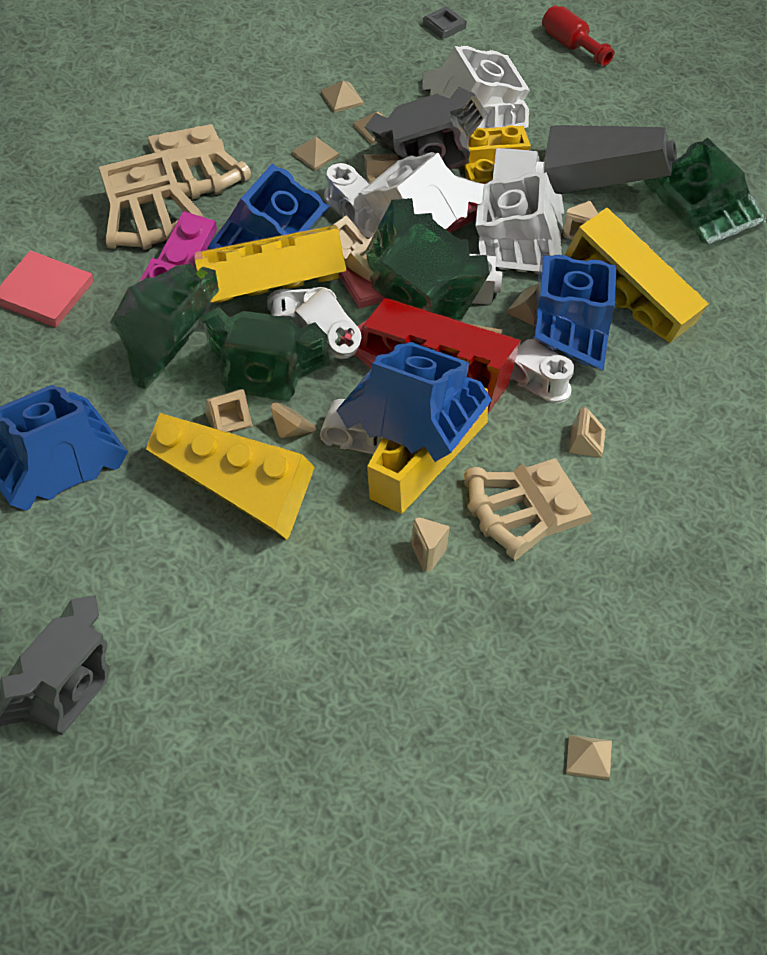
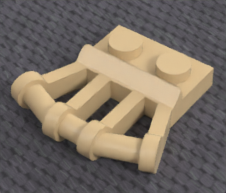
[148,124,252,200]
[99,150,204,250]
[464,458,592,561]

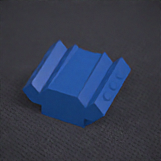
[208,164,332,249]
[533,255,616,372]
[336,342,492,462]
[0,384,128,511]

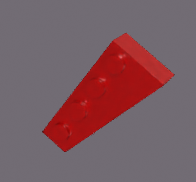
[359,298,521,414]

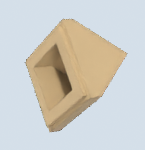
[563,201,598,240]
[507,284,538,326]
[205,389,252,433]
[569,407,606,458]
[411,517,450,572]

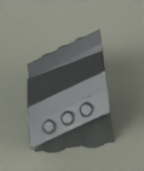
[364,87,488,169]
[0,595,110,735]

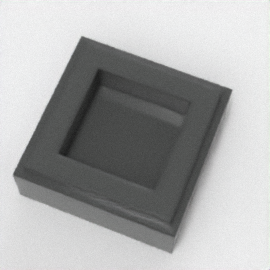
[423,6,467,40]

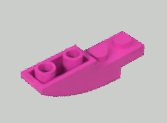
[121,211,217,330]

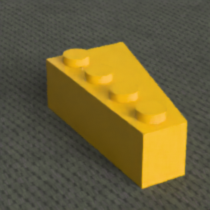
[565,208,709,343]
[195,225,346,304]
[367,388,488,514]
[146,413,315,540]

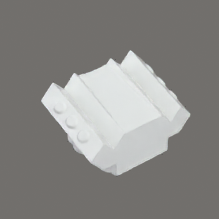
[422,46,530,128]
[354,152,484,255]
[476,172,564,274]

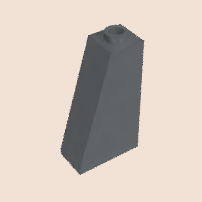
[544,125,677,194]

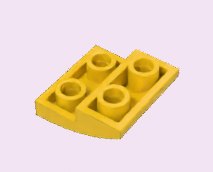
[463,125,531,184]

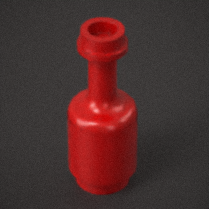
[542,5,615,66]

